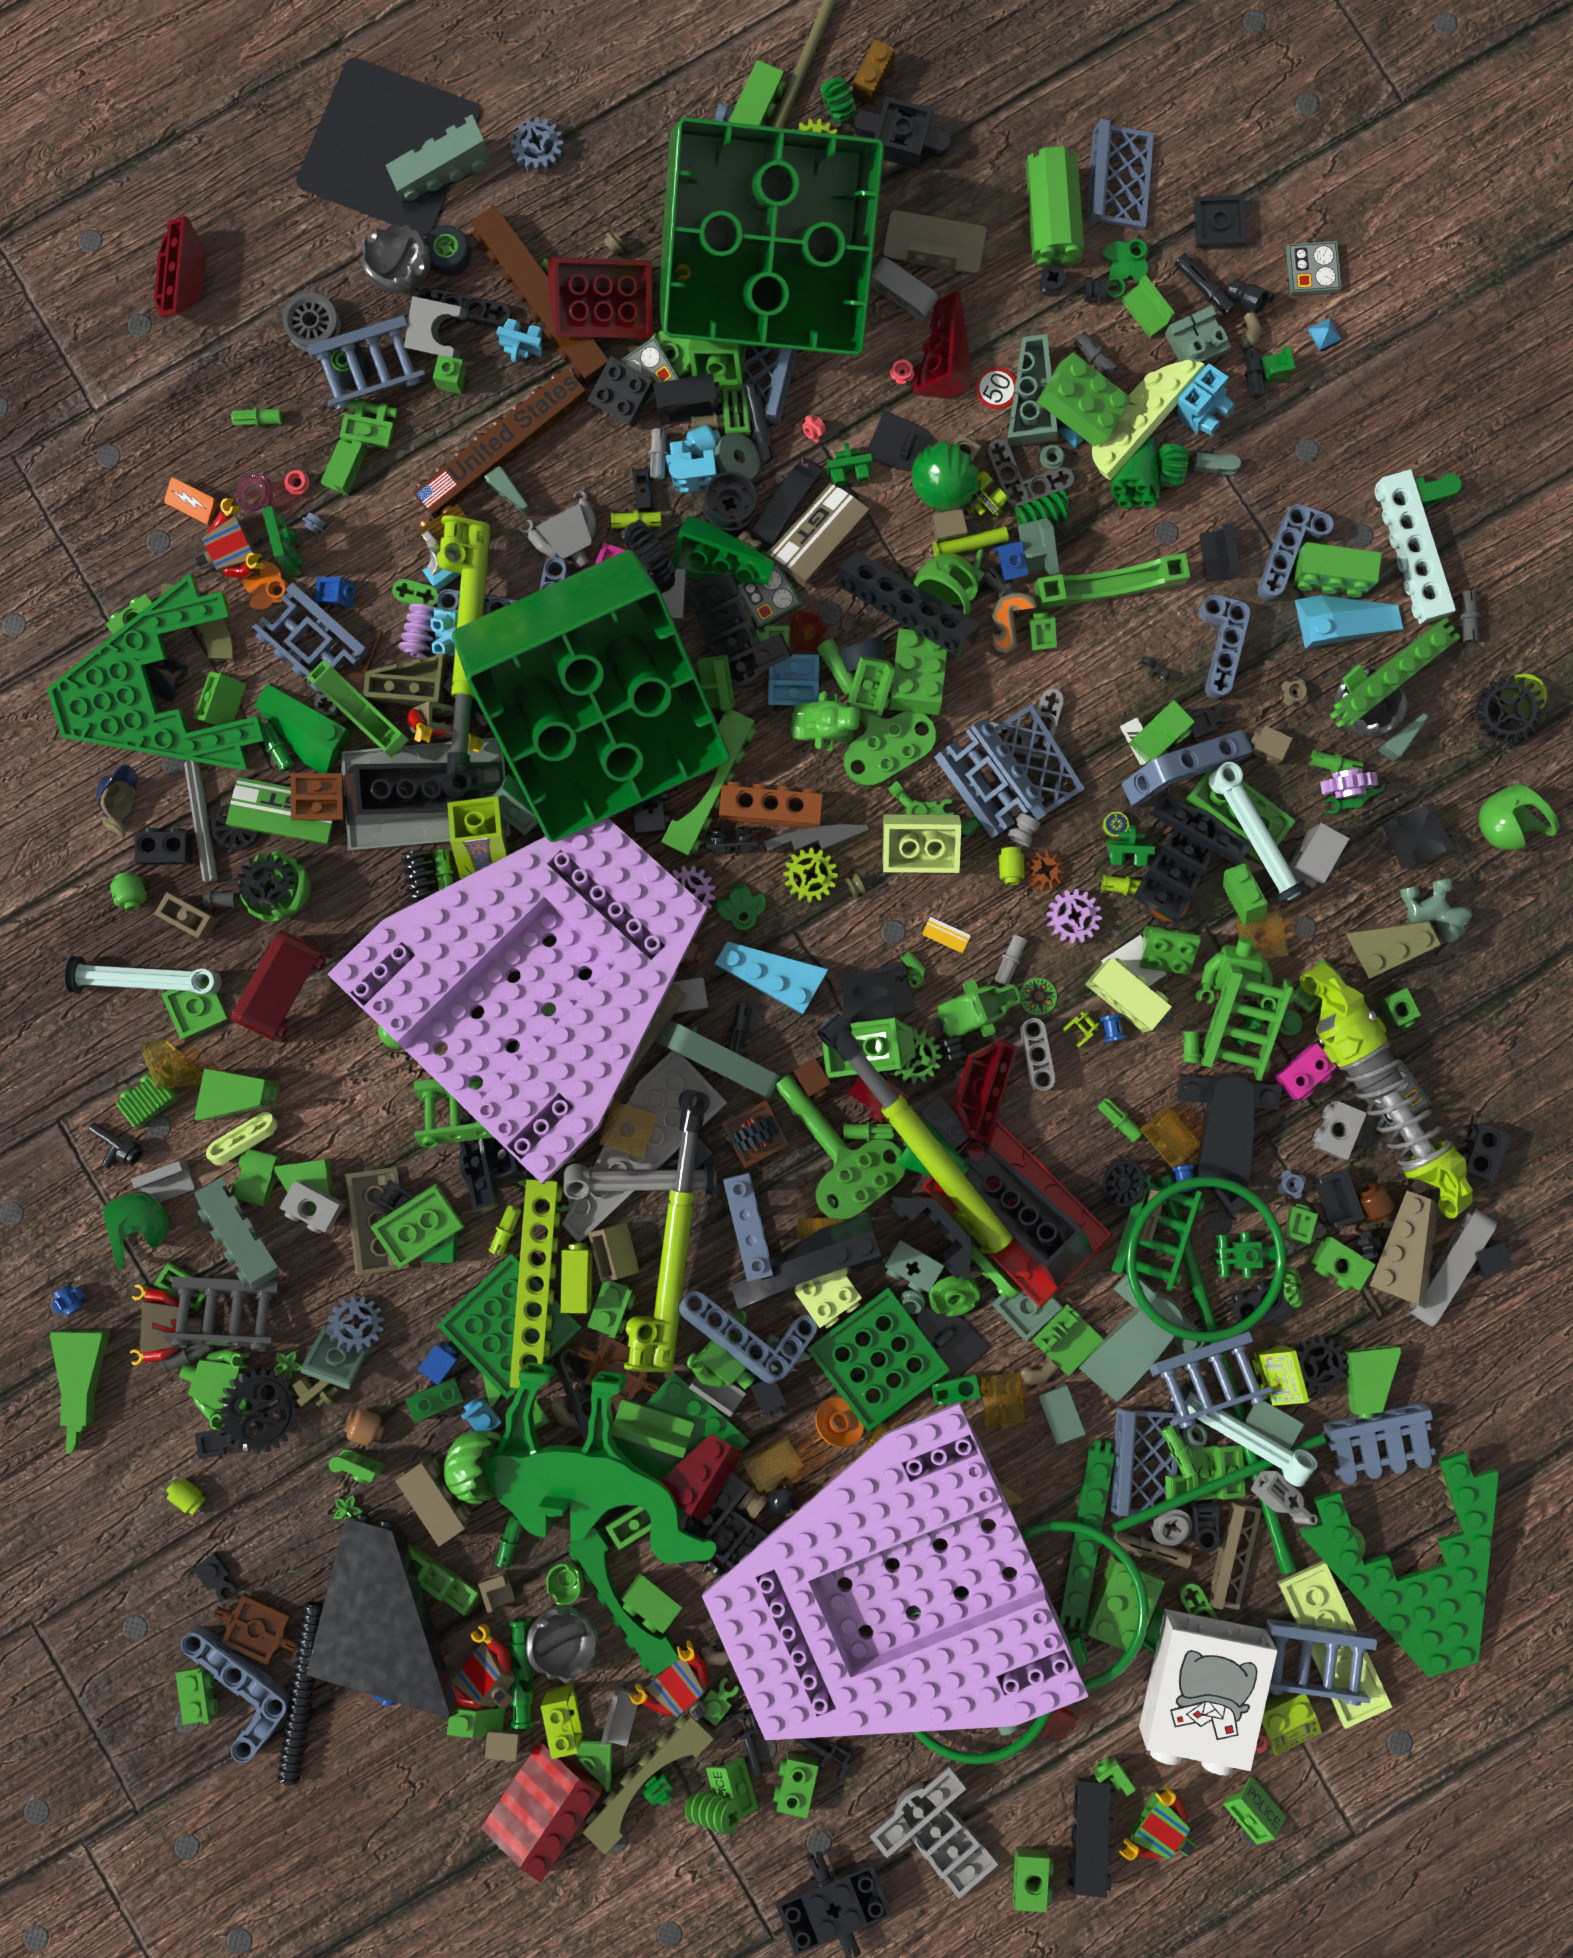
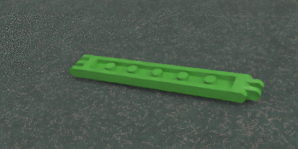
[1330,616,1460,727]

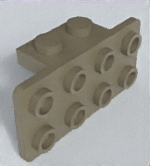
[883,210,987,275]

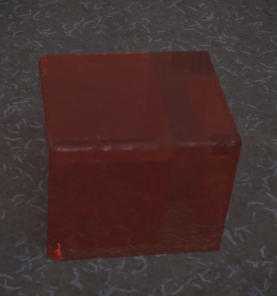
[790,611,828,652]
[1039,1707,1077,1741]

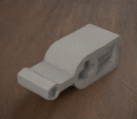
[1250,1471,1318,1525]

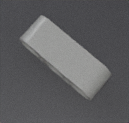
[870,257,939,320]
[1020,1018,1055,1091]

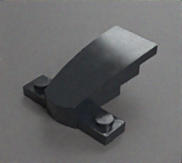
[685,570,792,687]
[1132,792,1251,923]
[1176,1073,1282,1188]
[459,1114,576,1215]
[678,1470,771,1569]

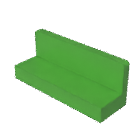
[612,1399,694,1458]

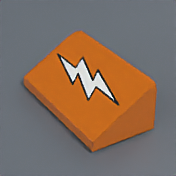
[164,477,220,525]

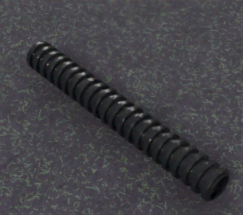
[277,1602,324,1785]

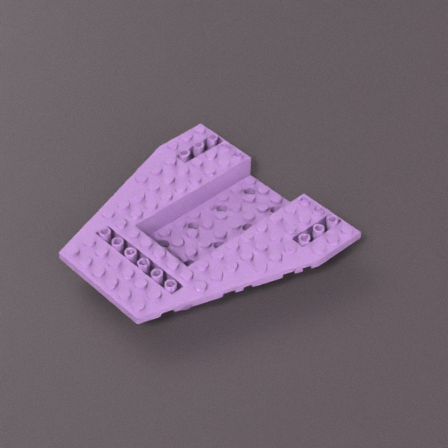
[328,818,708,1185]
[702,1402,1089,1740]

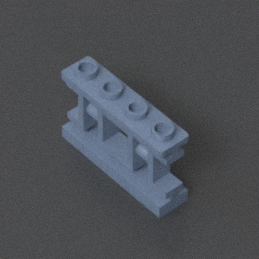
[252,582,370,695]
[934,719,1044,838]

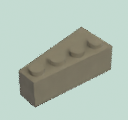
[1370,1191,1438,1309]

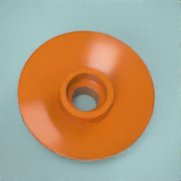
[815,1397,864,1448]

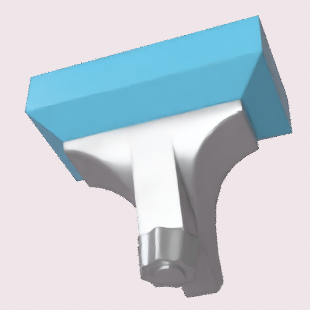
[422,531,461,592]

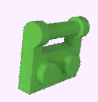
[329,1448,386,1484]

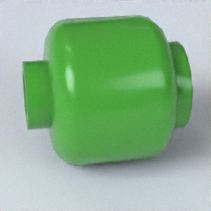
[110,872,147,911]

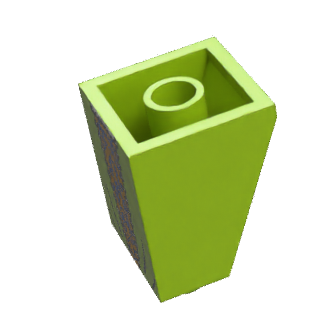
[447,796,509,879]

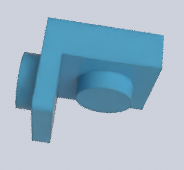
[461,1397,503,1431]

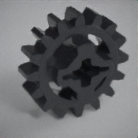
[237,854,295,909]
[1296,1335,1349,1393]

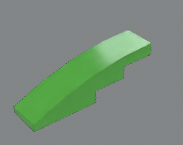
[407,1543,481,1616]

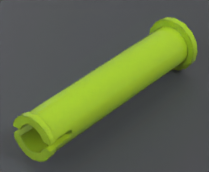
[932,526,1009,556]

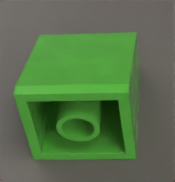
[688,339,746,389]
[194,1069,280,1120]

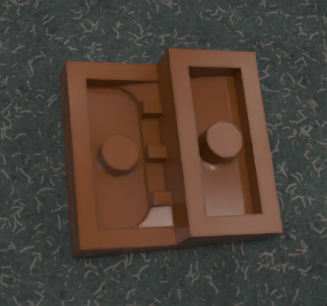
[291,773,343,820]

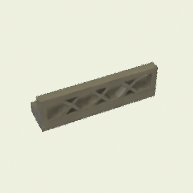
[1208,1500,1262,1610]

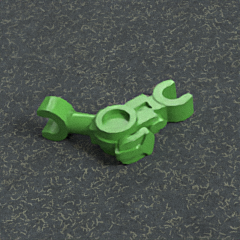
[888,781,954,815]

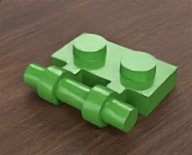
[339,398,398,450]

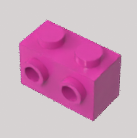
[1272,1043,1337,1100]

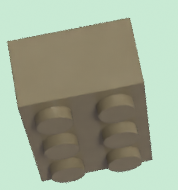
[395,1455,473,1547]

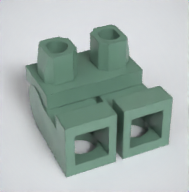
[1165,306,1231,363]

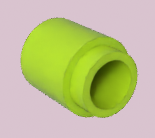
[999,847,1025,885]
[166,1477,206,1515]

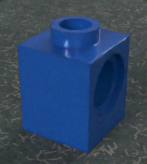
[417,1342,460,1385]

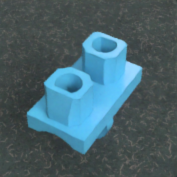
[496,318,543,363]
[430,607,458,656]

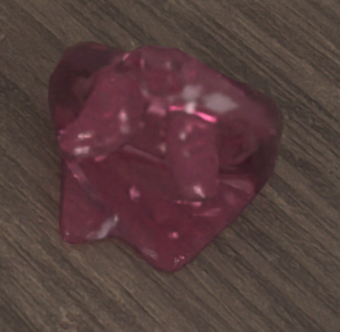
[234,474,274,513]

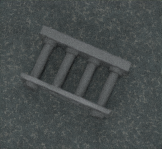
[164,1276,280,1352]

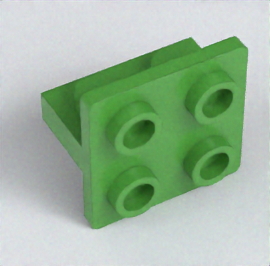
[1140,926,1200,975]

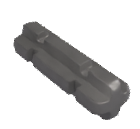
[1284,1222,1327,1256]

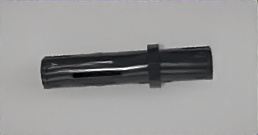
[1174,253,1236,317]
[743,382,776,461]

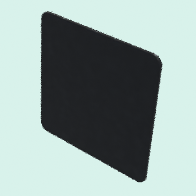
[296,58,480,236]

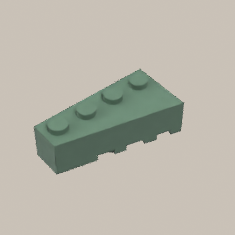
[194,1177,280,1290]

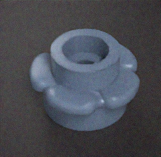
[715,102,733,122]
[302,512,326,534]

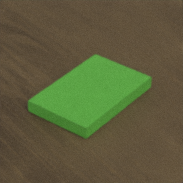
[370,1183,465,1269]

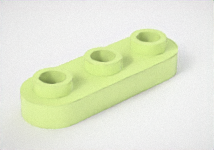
[206,1112,278,1165]

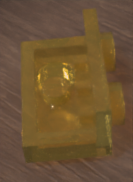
[981,1371,1026,1429]

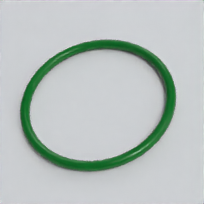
[1126,1176,1286,1342]
[1021,1521,1149,1691]
[912,1591,1052,1764]

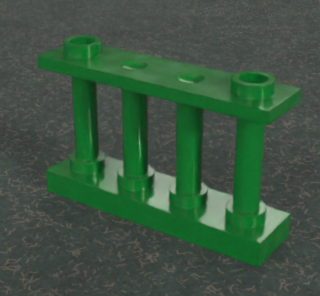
[1111,1174,1206,1291]

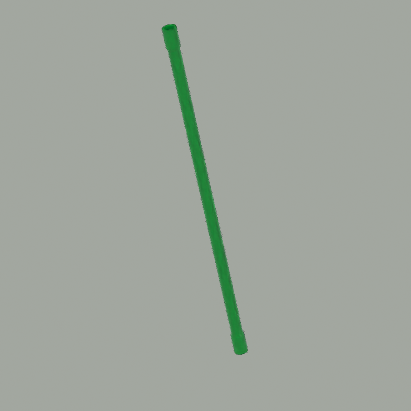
[1156,1174,1296,1574]

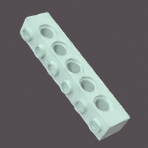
[1375,469,1456,625]

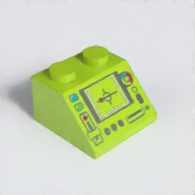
[1252,1345,1309,1406]
[1261,1691,1322,1756]

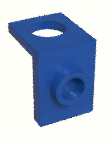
[993,541,1029,580]

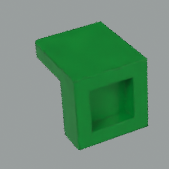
[1260,345,1295,384]

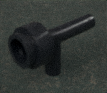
[88,1122,144,1168]

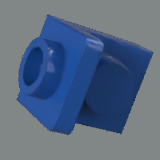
[314,577,356,608]

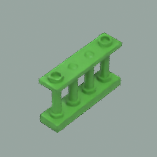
[1200,964,1295,1081]
[414,1077,493,1148]

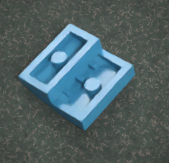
[768,654,819,705]

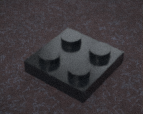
[1193,195,1247,248]

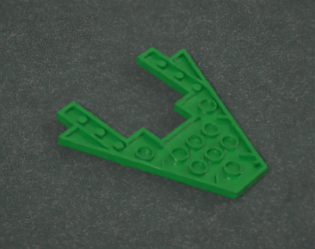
[47,574,267,770]
[1298,1451,1499,1678]

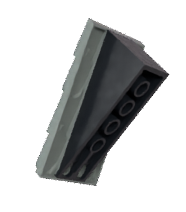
[340,738,510,852]

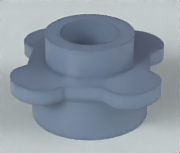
[1277,1170,1306,1199]

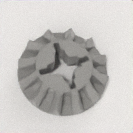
[1151,1508,1192,1546]

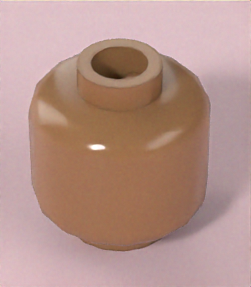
[343,1408,384,1446]

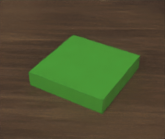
[161,975,229,1040]

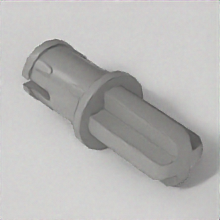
[648,428,668,480]
[995,935,1028,985]

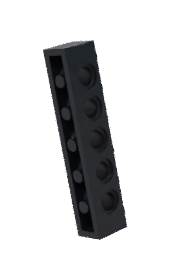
[836,551,981,658]

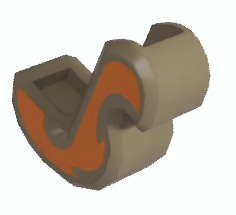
[992,592,1038,653]

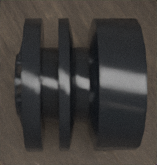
[702,471,757,536]

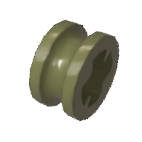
[845,874,866,899]

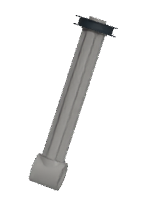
[564,1160,716,1200]

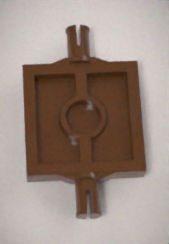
[577,1335,659,1401]
[213,1593,298,1665]

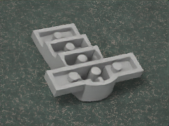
[870,1766,998,1899]

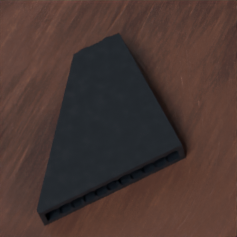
[306,1513,459,1718]

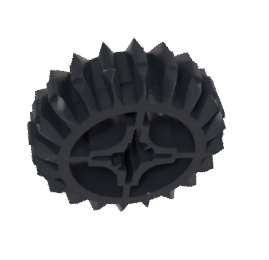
[621,520,675,585]
[1473,676,1545,744]

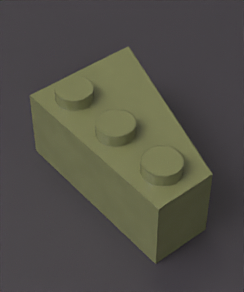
[363,653,448,706]
[1346,920,1442,979]

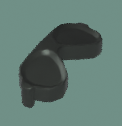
[1138,657,1170,684]
[693,1559,724,1578]

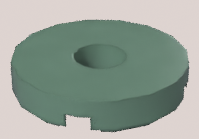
[714,432,760,480]

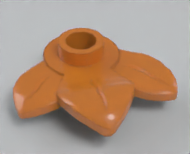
[242,561,289,610]

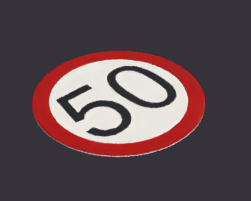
[975,367,1016,409]

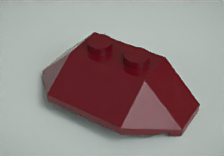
[153,216,206,318]
[953,1039,1018,1144]

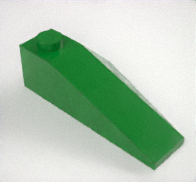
[672,515,775,585]
[254,684,353,773]

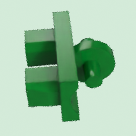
[827,443,872,486]
[1106,825,1155,866]

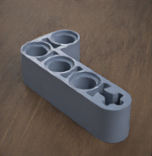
[1257,504,1334,602]
[1199,595,1250,700]

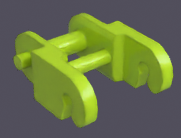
[1062,1011,1100,1048]

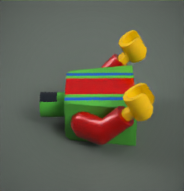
[1119,1784,1195,1861]

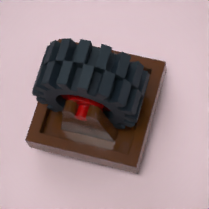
[721,1100,789,1168]

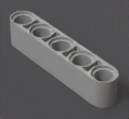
[1408,1207,1497,1327]

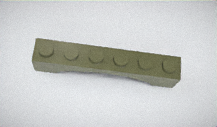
[583,1713,715,1855]

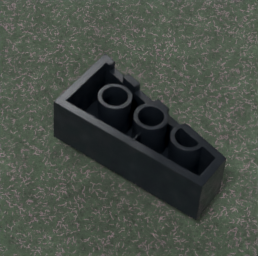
[1067,1779,1114,1898]

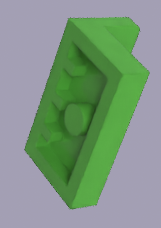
[587,1280,636,1339]
[175,1666,218,1725]

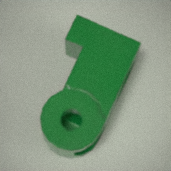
[1414,473,1461,507]
[931,1371,982,1405]

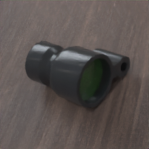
[1227,279,1275,314]

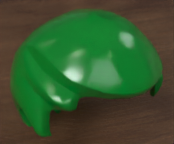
[912,440,982,512]

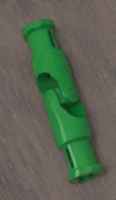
[509,1617,534,1729]

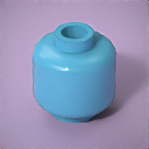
[684,425,721,459]

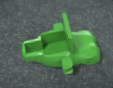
[790,691,860,751]
[937,980,1022,1039]

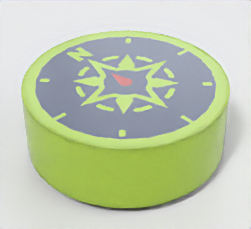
[1103,812,1129,838]

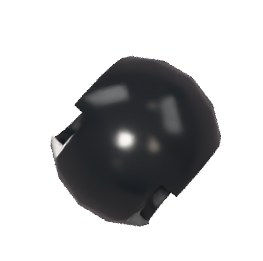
[767,1484,800,1515]

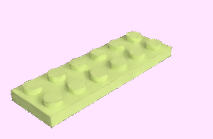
[1277,1561,1392,1729]

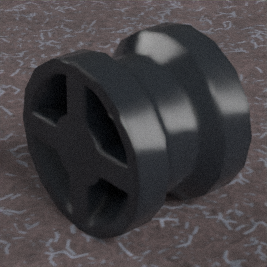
[1039,265,1065,297]
[1083,277,1107,303]
[939,1035,968,1062]

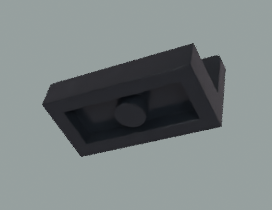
[1199,523,1241,582]
[145,657,188,702]

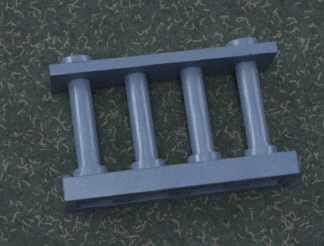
[307,315,425,410]
[723,1172,773,1282]
[1149,1332,1273,1429]
[1266,1619,1377,1706]

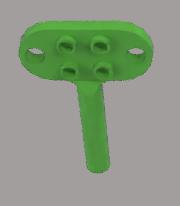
[817,638,936,787]
[776,1074,905,1221]

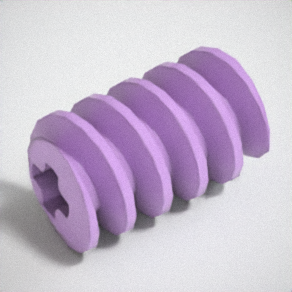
[398,604,436,659]

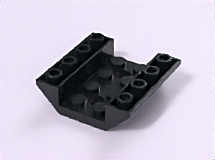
[889,1194,971,1280]

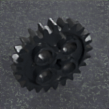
[216,1368,301,1454]

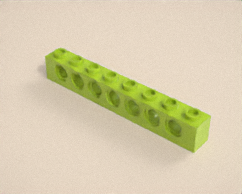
[510,1179,562,1389]

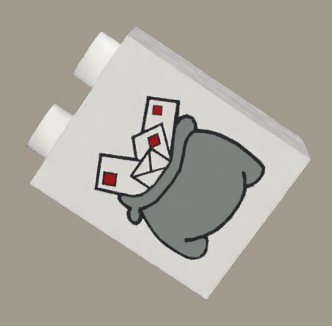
[1139,1609,1277,1775]

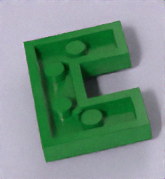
[262,506,304,578]

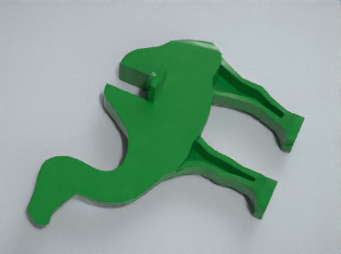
[484,1362,717,1564]

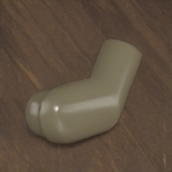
[1240,312,1262,349]
[1020,1360,1059,1385]
[551,1396,580,1430]
[701,1645,730,1666]

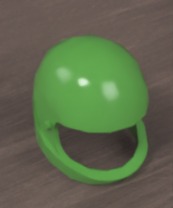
[914,553,979,616]
[1478,784,1560,850]

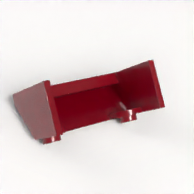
[231,930,333,1043]

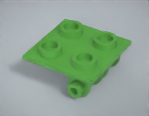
[1032,1304,1104,1376]

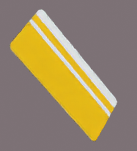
[922,917,970,953]

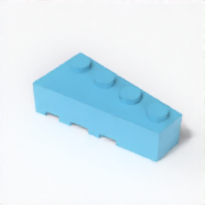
[715,942,828,1015]

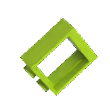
[561,1242,593,1313]
[541,1683,584,1759]

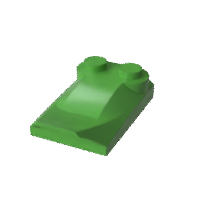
[822,1018,916,1078]

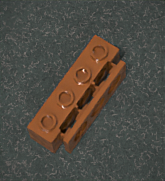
[719,782,823,828]

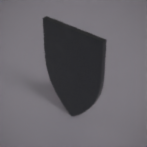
[865,411,935,471]
[917,1308,989,1379]

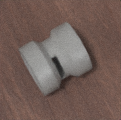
[1007,813,1041,847]

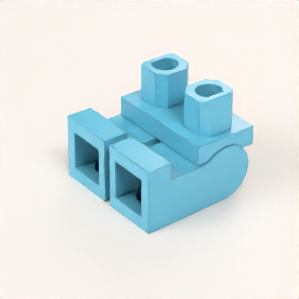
[1177,364,1235,435]
[666,441,718,493]

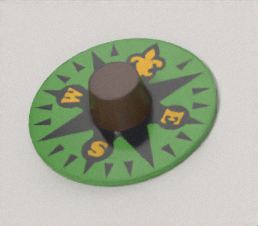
[1020,978,1057,1015]

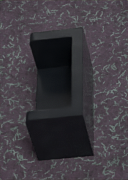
[1313,1169,1365,1228]

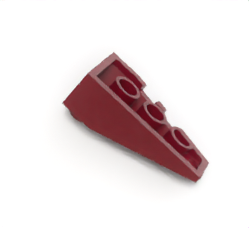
[913,291,971,398]

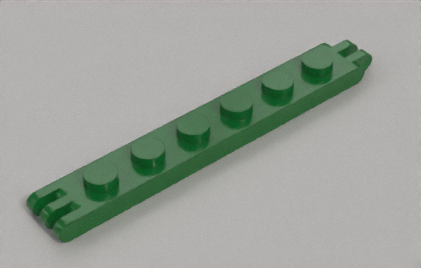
[1059,1438,1115,1631]

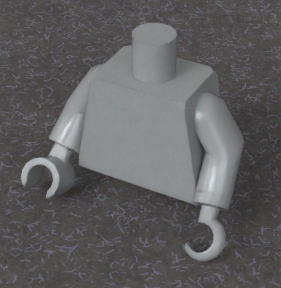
[519,491,596,568]

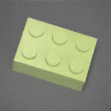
[883,815,961,873]
[1085,958,1171,1033]

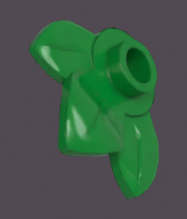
[1102,239,1148,282]
[716,884,766,931]

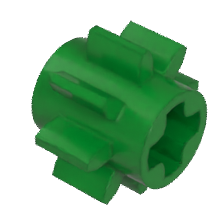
[642,1773,675,1807]

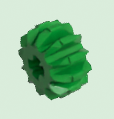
[821,76,856,123]
[1157,443,1189,487]

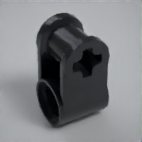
[374,1180,414,1213]
[1189,1500,1220,1552]

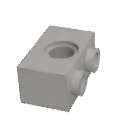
[1313,1101,1367,1160]
[280,1180,345,1234]

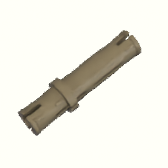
[1114,1532,1192,1569]

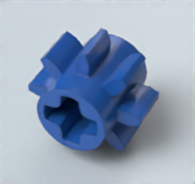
[51,1284,86,1316]

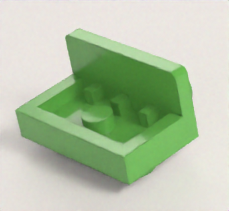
[847,656,896,716]

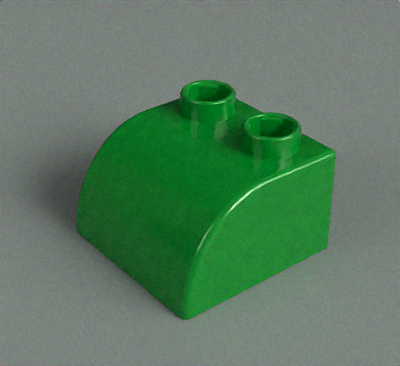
[660,117,884,356]
[452,550,730,842]

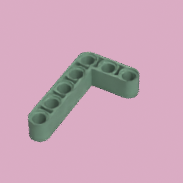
[655,1020,781,1099]

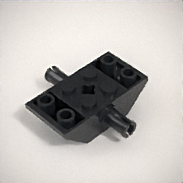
[776,1851,893,1958]

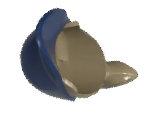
[96,764,138,838]

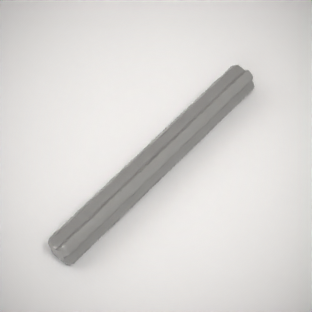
[184,761,218,883]

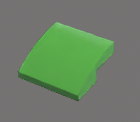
[1189,1444,1246,1501]

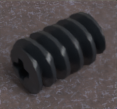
[401,849,438,904]

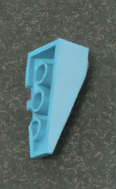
[1295,595,1403,649]

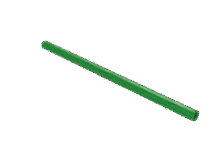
[1112,1434,1326,1534]

